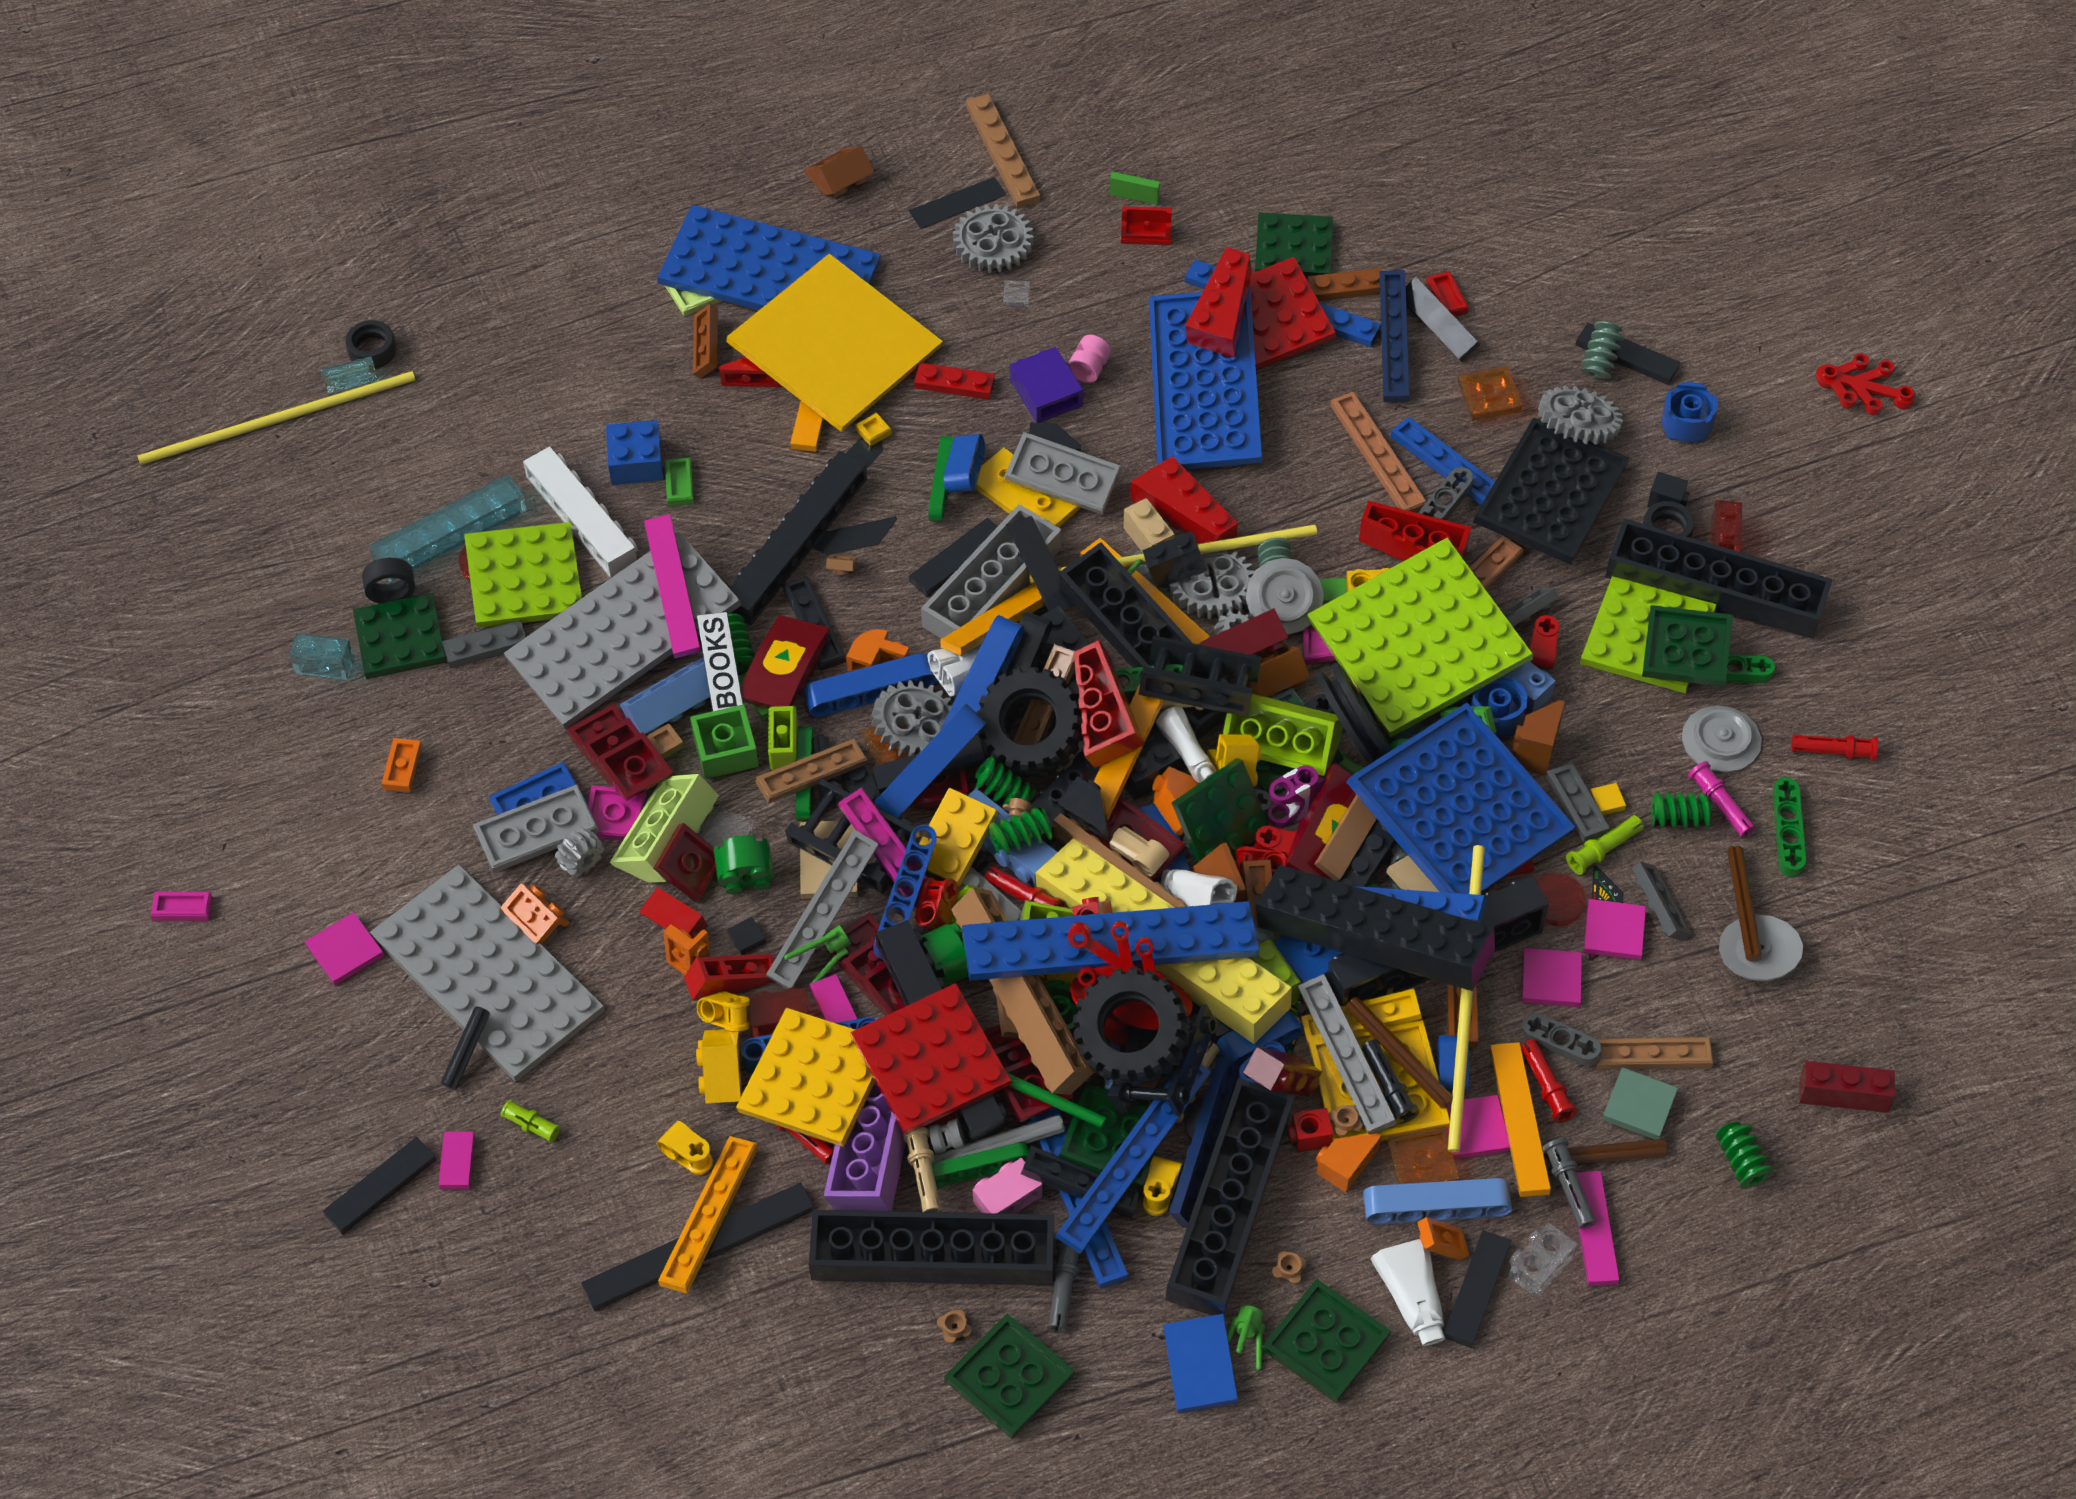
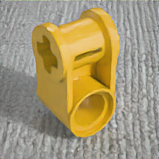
[697,991,750,1032]
[657,1121,713,1175]
[1143,1156,1183,1216]

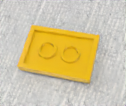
[917,788,999,887]

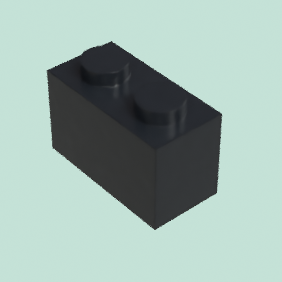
[1142,531,1207,589]

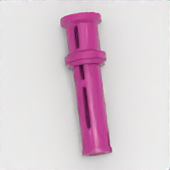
[1688,761,1756,838]

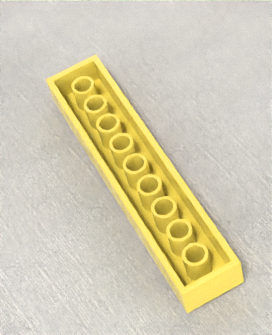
[1035,838,1292,1044]

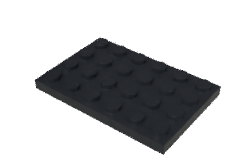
[1473,417,1629,565]

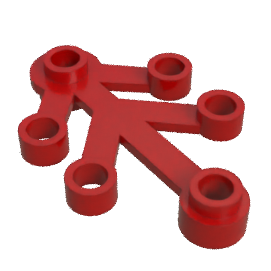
[1816,353,1916,416]
[1068,921,1167,986]

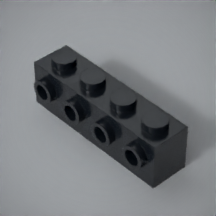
[1030,751,1101,845]

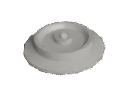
[1246,558,1324,635]
[1682,705,1762,773]
[1719,915,1803,981]

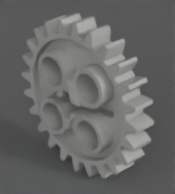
[953,204,1034,273]
[1538,385,1623,445]
[1170,550,1255,619]
[871,680,952,756]

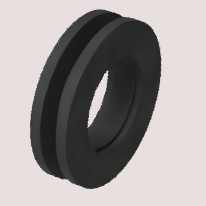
[1316,662,1392,765]

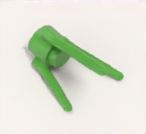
[784,925,851,986]
[1227,1305,1265,1370]

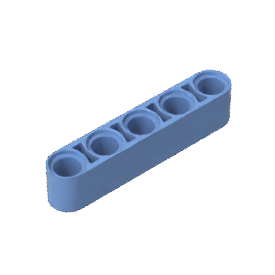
[1363,1178,1513,1224]

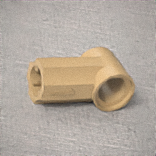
[1110,826,1169,877]

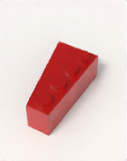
[1185,247,1252,358]
[1130,456,1238,552]
[1358,501,1472,561]
[1073,640,1145,768]

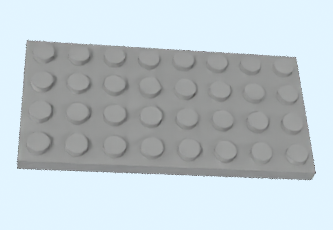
[504,531,741,730]
[370,864,605,1082]

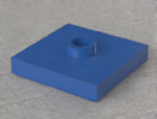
[1273,936,1346,984]

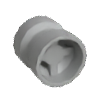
[929,1118,966,1154]

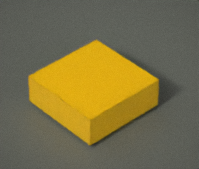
[855,413,892,447]
[1590,783,1626,816]

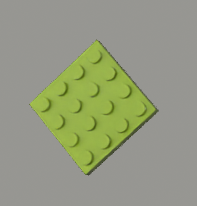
[464,522,582,628]
[1580,576,1716,693]

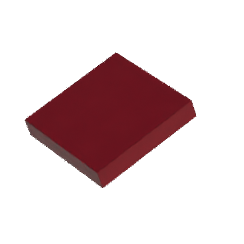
[653,823,716,902]

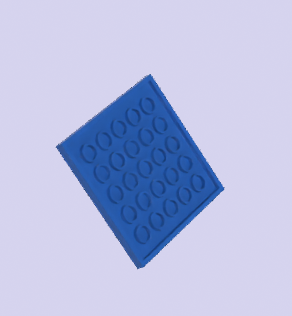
[1346,703,1576,894]

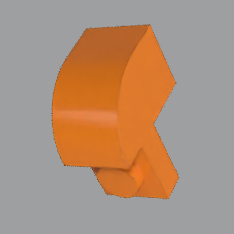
[846,629,910,672]

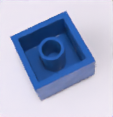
[606,420,664,485]

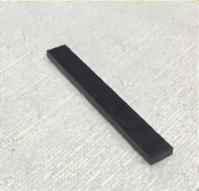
[581,1182,814,1311]

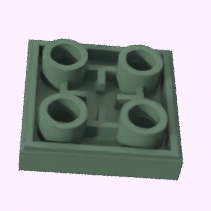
[1602,1067,1678,1139]

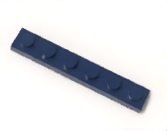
[1380,270,1409,402]
[1169,1057,1239,1227]

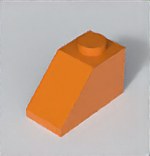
[1152,766,1198,836]
[1316,1133,1381,1193]

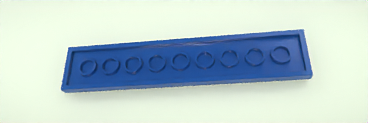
[962,901,1259,981]

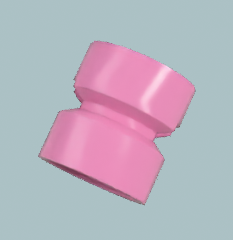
[1067,335,1111,384]

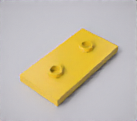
[975,447,1080,528]

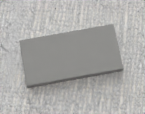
[1004,432,1121,515]
[473,784,598,873]

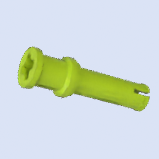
[1566,815,1644,875]

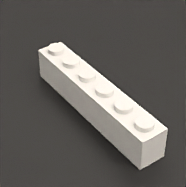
[523,446,638,578]

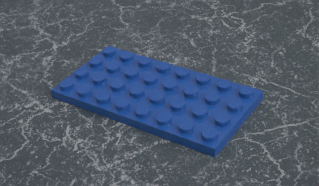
[657,205,881,310]
[1149,287,1263,470]

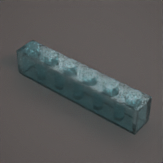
[369,474,527,583]

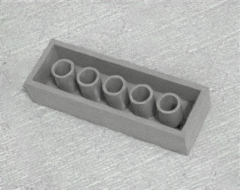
[921,504,1062,639]

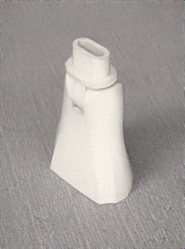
[927,644,982,697]
[1156,707,1217,783]
[1161,869,1237,907]
[1371,1239,1445,1346]

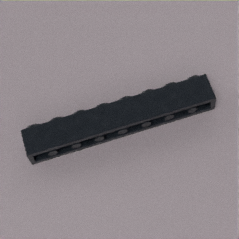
[728,451,867,625]
[876,920,1006,1143]

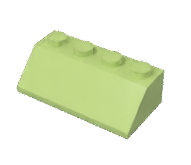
[610,774,719,883]

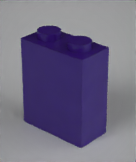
[1010,347,1083,423]

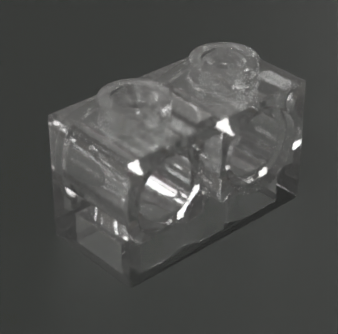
[1509,1222,1578,1298]

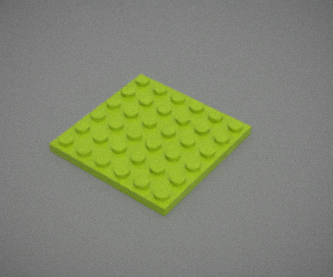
[1307,538,1533,738]

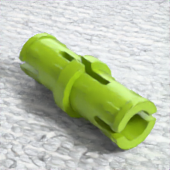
[501,1100,560,1143]

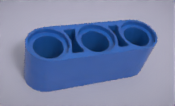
[944,434,985,493]
[1216,1009,1303,1069]

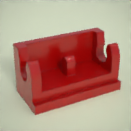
[1121,206,1172,245]
[639,887,708,939]

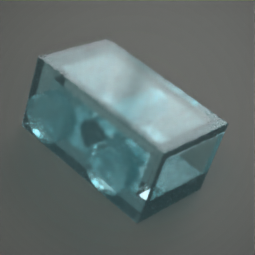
[289,633,354,680]

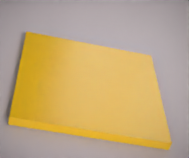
[726,254,943,432]

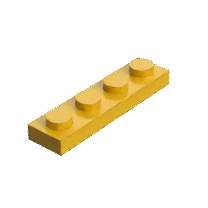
[1301,989,1422,1046]

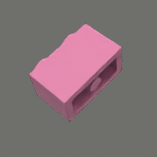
[973,1158,1042,1214]

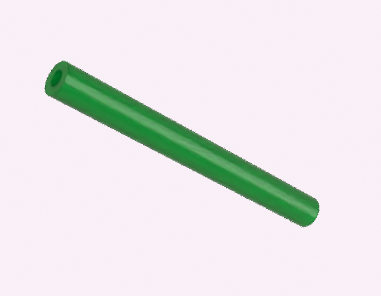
[1007,1073,1106,1128]

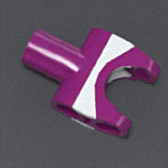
[1267,762,1340,827]

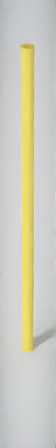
[137,371,415,465]
[1028,525,1317,584]
[1448,845,1485,1153]

